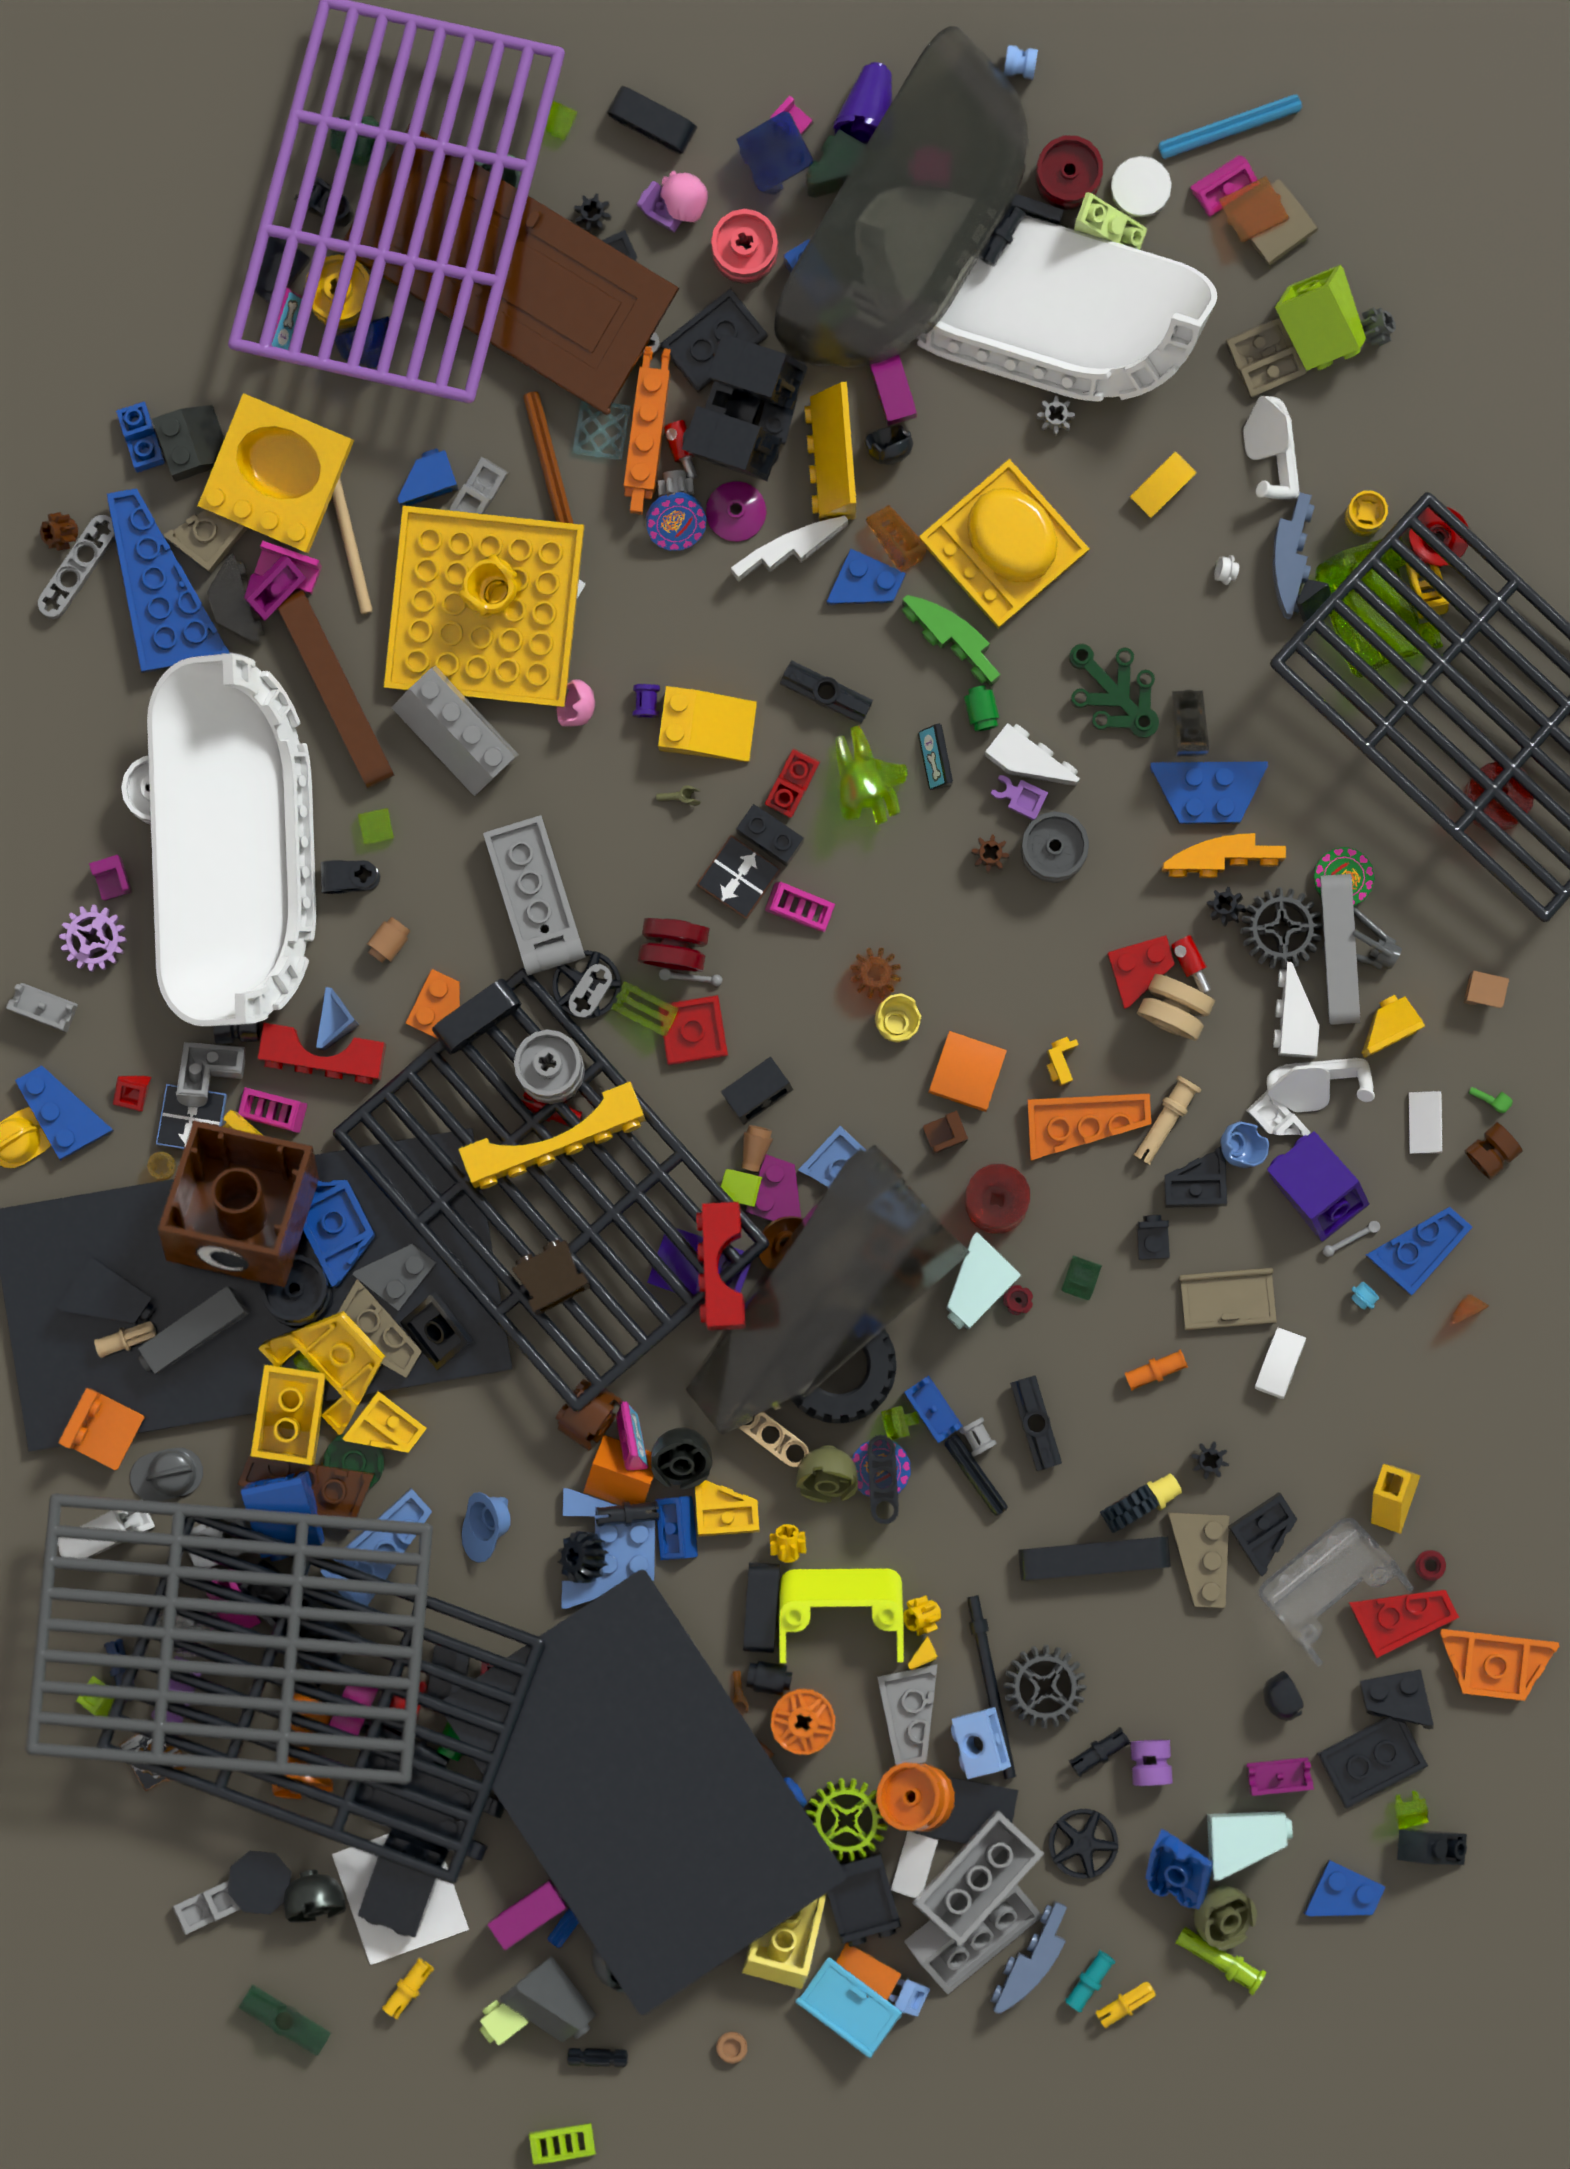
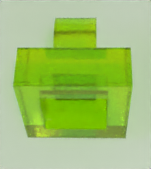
[881,1406,919,1440]
[1395,1790,1429,1829]

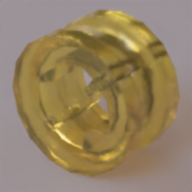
[147,1152,176,1180]

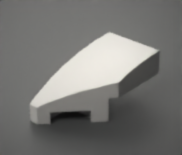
[1246,1090,1311,1136]

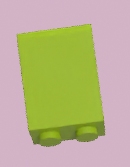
[1275,264,1366,371]

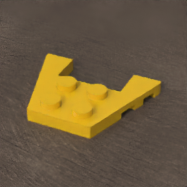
[258,1311,385,1435]

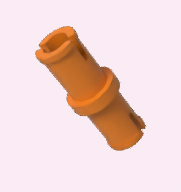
[1124,1349,1188,1391]

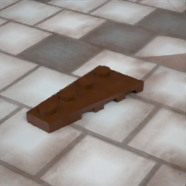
[238,1455,375,1531]

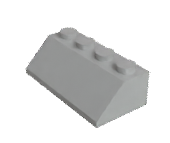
[391,666,519,796]
[912,1811,1044,1946]
[904,1884,1042,1994]

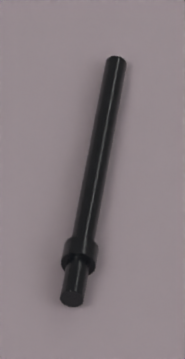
[967,1595,1016,1779]

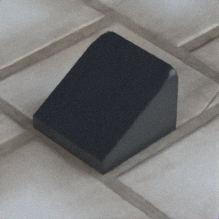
[1297,580,1332,622]

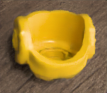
[459,555,518,615]

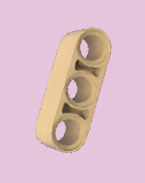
[732,1402,809,1467]

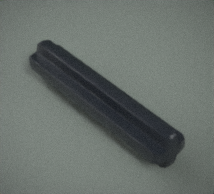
[944,1435,1008,1516]

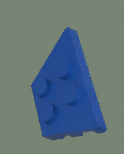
[1150,761,1268,824]
[303,1180,376,1289]

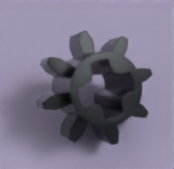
[574,193,611,232]
[1207,887,1246,927]
[1191,1442,1229,1479]

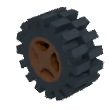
[1100,1484,1160,1533]

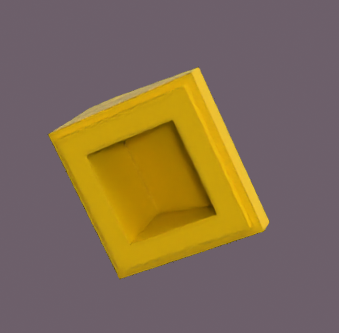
[907,1635,938,1670]

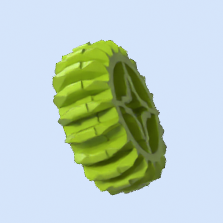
[806,1778,888,1862]

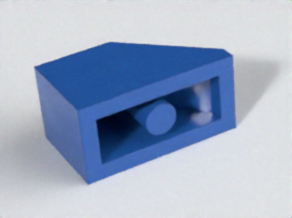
[398,449,459,509]

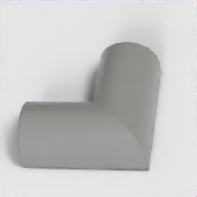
[176,1042,245,1107]

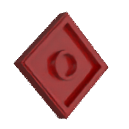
[658,995,728,1066]

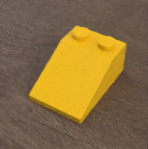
[658,686,757,762]
[251,1365,326,1465]

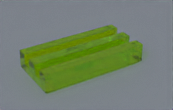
[611,981,679,1036]

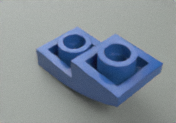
[116,401,165,473]

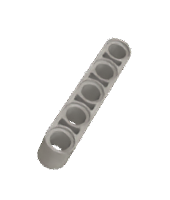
[1320,874,1360,1025]

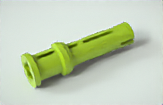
[1175,1926,1267,1995]

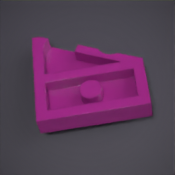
[746,1154,801,1222]

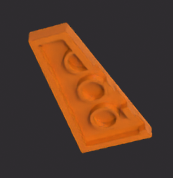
[1027,1093,1151,1161]

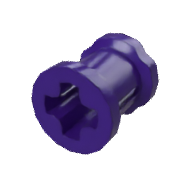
[632,684,660,718]

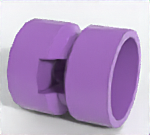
[1130,1740,1173,1786]

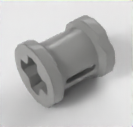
[959,1417,997,1457]

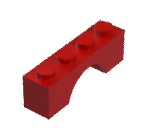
[258,1023,386,1085]
[696,1202,745,1331]

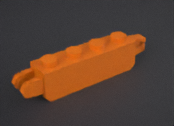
[624,346,671,515]

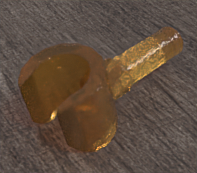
[732,1671,749,1714]

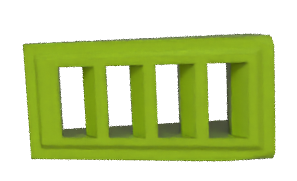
[529,2123,596,2165]

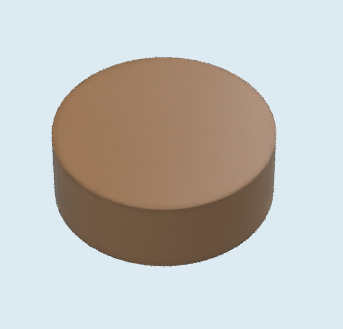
[716,2031,747,2063]

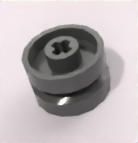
[1020,811,1089,883]

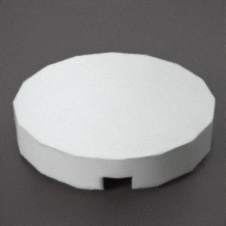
[1111,156,1172,217]

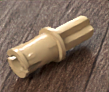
[94,1321,156,1358]

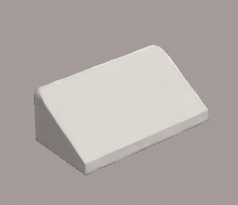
[1408,1091,1442,1154]
[891,1831,938,1899]

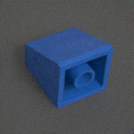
[241,1471,325,1561]

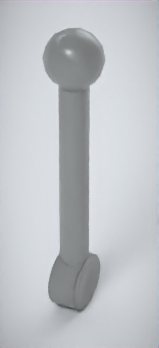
[659,968,722,986]
[1323,1221,1380,1257]

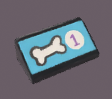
[918,723,953,790]

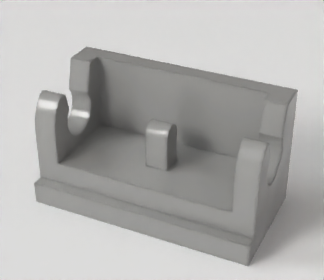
[6,982,78,1033]

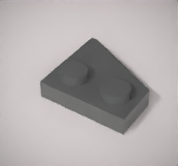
[352,1244,437,1311]

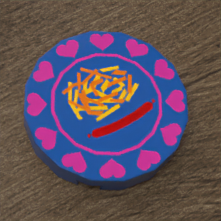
[646,492,706,551]
[852,1440,911,1497]

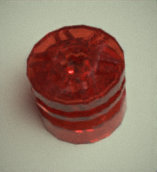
[965,1164,1030,1234]

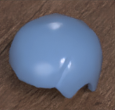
[1220,1121,1269,1168]

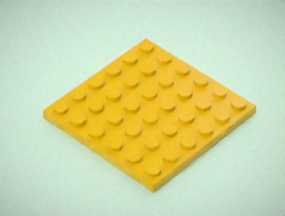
[384,506,585,707]

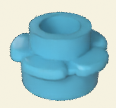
[1351,1282,1379,1310]

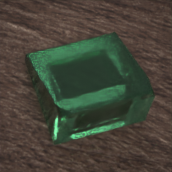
[1061,1255,1102,1300]

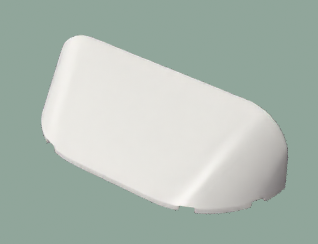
[854,186,1217,401]
[147,653,316,1026]

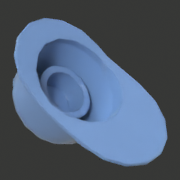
[461,1492,511,1563]

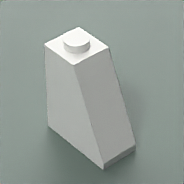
[58,1499,155,1559]

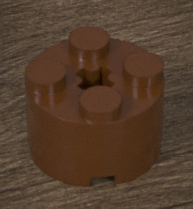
[555,1379,624,1451]

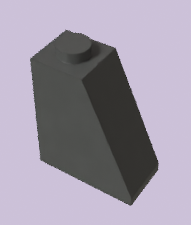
[499,1956,597,2042]

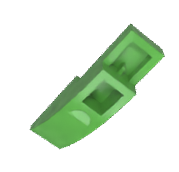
[902,595,1001,687]

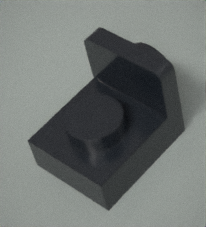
[1136,1215,1170,1260]

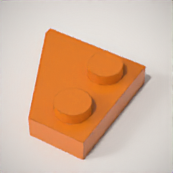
[405,969,460,1039]

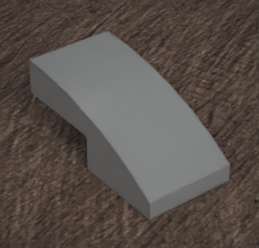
[449,457,509,514]
[172,1880,241,1935]

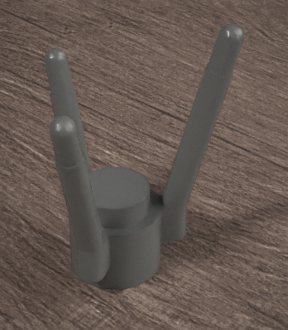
[1322,908,1402,970]

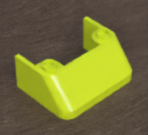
[779,1568,904,1663]

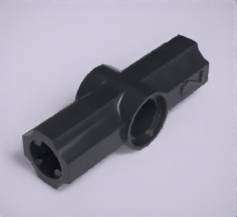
[780,660,873,724]
[1010,1375,1062,1471]

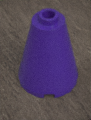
[833,62,893,151]

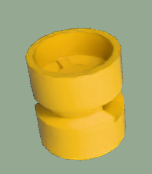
[1345,490,1388,536]

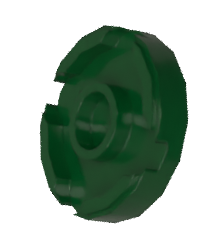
[324,1434,385,1489]

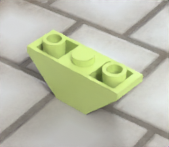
[1074,192,1147,250]

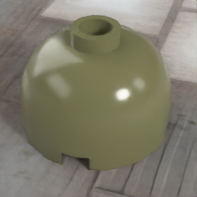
[796,1445,858,1503]
[1193,1886,1257,1950]

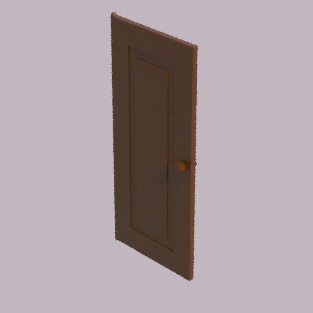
[343,124,680,415]

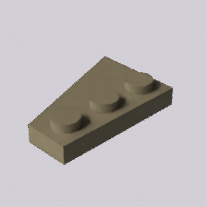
[163,509,248,574]
[338,1279,422,1378]
[1167,1512,1229,1608]

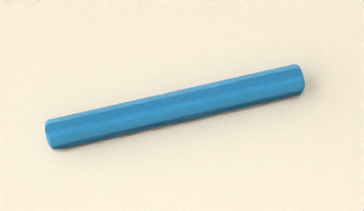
[1158,94,1302,159]

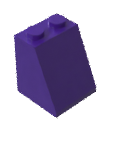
[1267,1131,1369,1242]

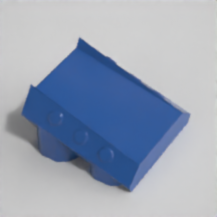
[1145,1829,1213,1909]

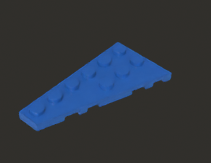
[107,488,230,673]

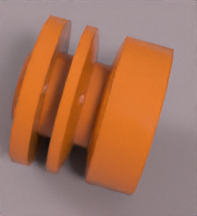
[771,1688,835,1755]

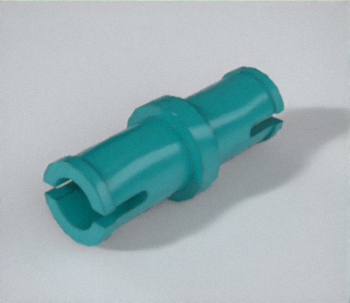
[1065,1950,1116,2012]

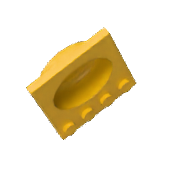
[198,393,354,553]
[918,459,1089,629]

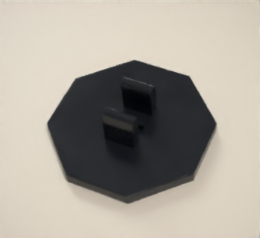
[228,1851,292,1914]

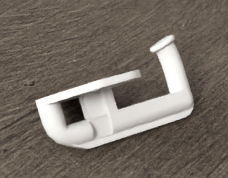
[1243,396,1299,500]
[1266,1058,1375,1112]

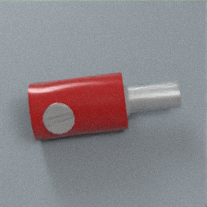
[663,420,697,479]
[1170,935,1211,993]

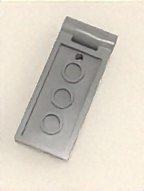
[483,815,586,976]

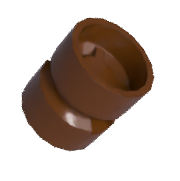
[1464,1122,1523,1180]

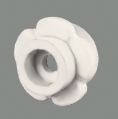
[1214,555,1239,585]

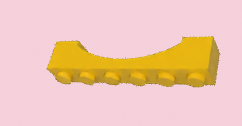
[459,1081,646,1189]

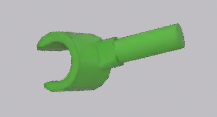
[1469,1087,1513,1113]

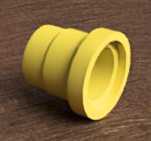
[1144,1473,1182,1511]

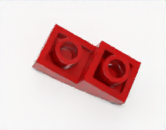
[765,748,821,818]

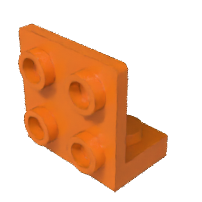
[58,1388,145,1470]

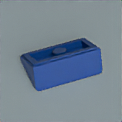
[655,1496,698,1560]

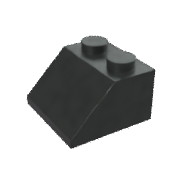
[152,405,225,482]

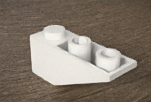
[984,723,1080,786]
[1273,962,1319,1058]

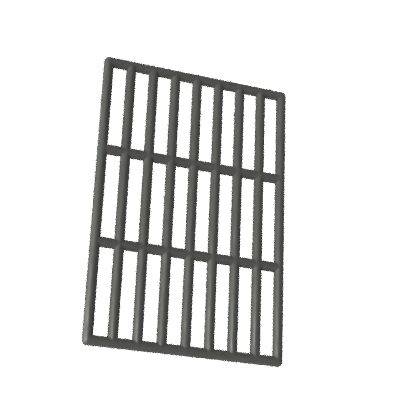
[26,1494,433,1784]

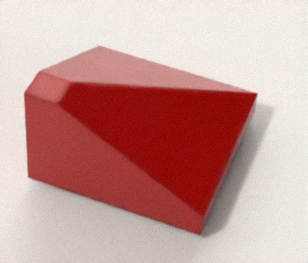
[113,1076,151,1112]

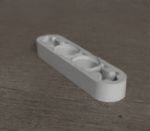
[38,515,115,619]

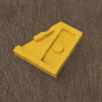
[695,1480,760,1537]

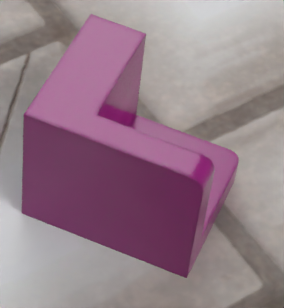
[89,854,132,901]

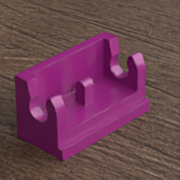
[1246,1757,1314,1796]

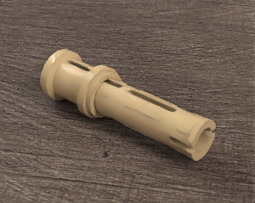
[1133,1075,1202,1165]

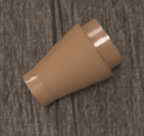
[742,1125,773,1172]

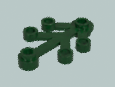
[1069,644,1159,738]

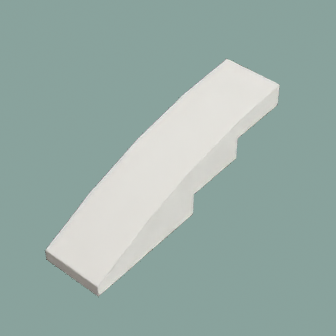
[731,515,848,582]

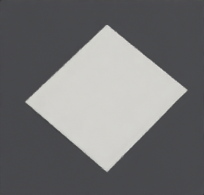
[332,1834,469,1965]

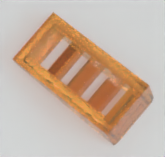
[866,505,927,572]

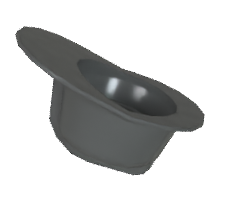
[130,1448,203,1501]

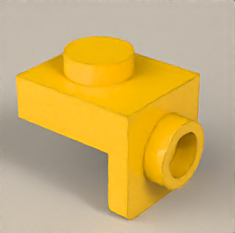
[1046,1037,1079,1086]

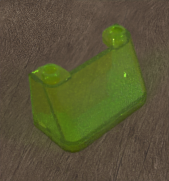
[1316,537,1443,678]

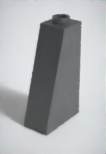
[138,1286,250,1374]

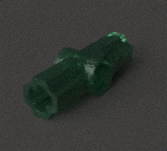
[239,1984,332,2056]

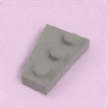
[877,1664,938,1765]

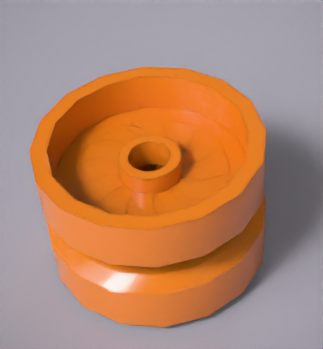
[876,1763,955,1832]

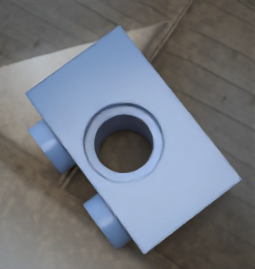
[951,1707,1011,1779]

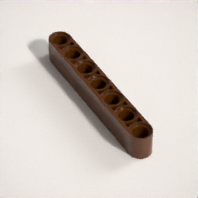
[278,589,395,789]

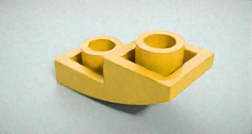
[1130,451,1197,518]

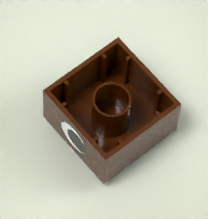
[158,1120,319,1287]

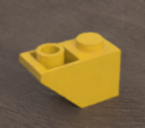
[1371,1464,1421,1534]

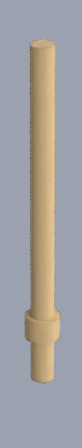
[332,477,373,615]

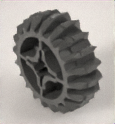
[1240,887,1323,969]
[1003,1645,1087,1729]

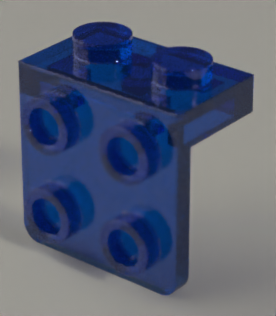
[736,111,813,195]

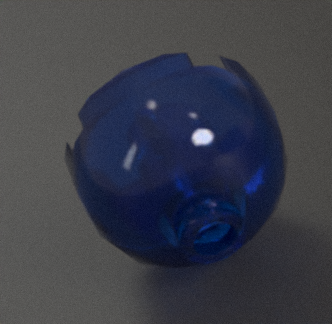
[335,316,390,369]

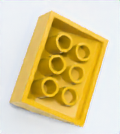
[804,382,856,522]

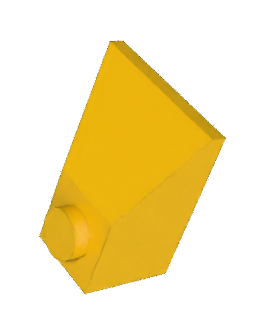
[1362,995,1425,1058]

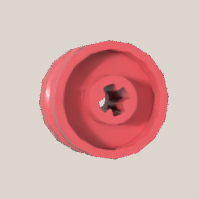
[711,209,778,284]

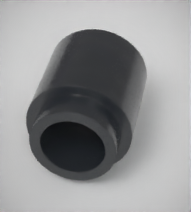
[746,1661,792,1696]

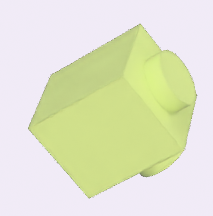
[480,1999,529,2046]

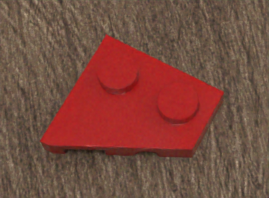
[1107,935,1175,1009]

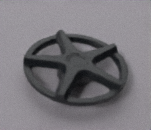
[552,950,621,1019]
[1049,1809,1118,1879]

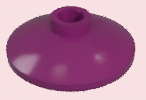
[706,481,766,542]

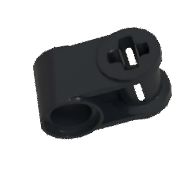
[294,176,353,227]
[321,860,380,894]

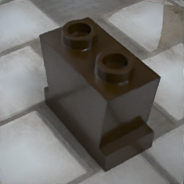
[511,1239,591,1316]

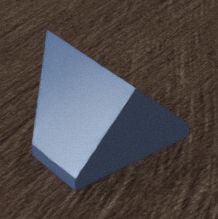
[316,987,359,1051]

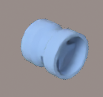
[1004,45,1038,79]

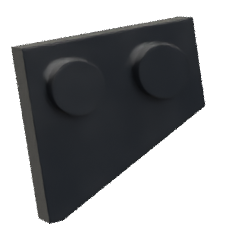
[254,236,311,304]

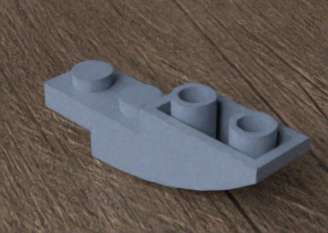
[1273,492,1315,619]
[990,1900,1067,2014]

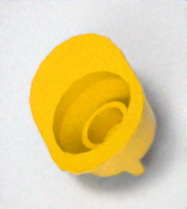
[0,1107,51,1168]

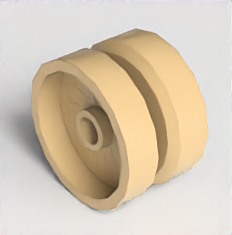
[1137,973,1215,1041]

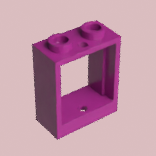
[487,1879,568,1950]

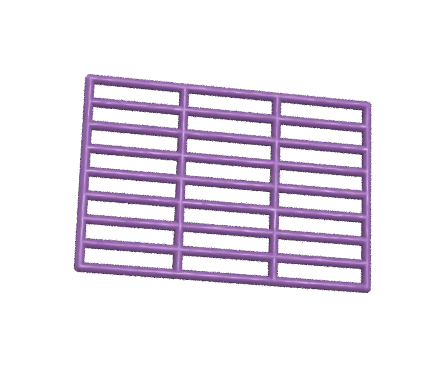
[228,0,565,403]

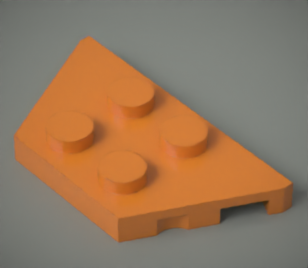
[1440,1629,1559,1701]

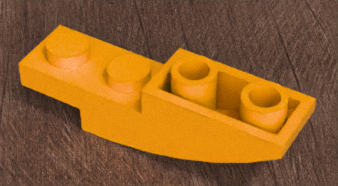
[1162,833,1286,878]

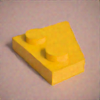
[341,1391,427,1453]

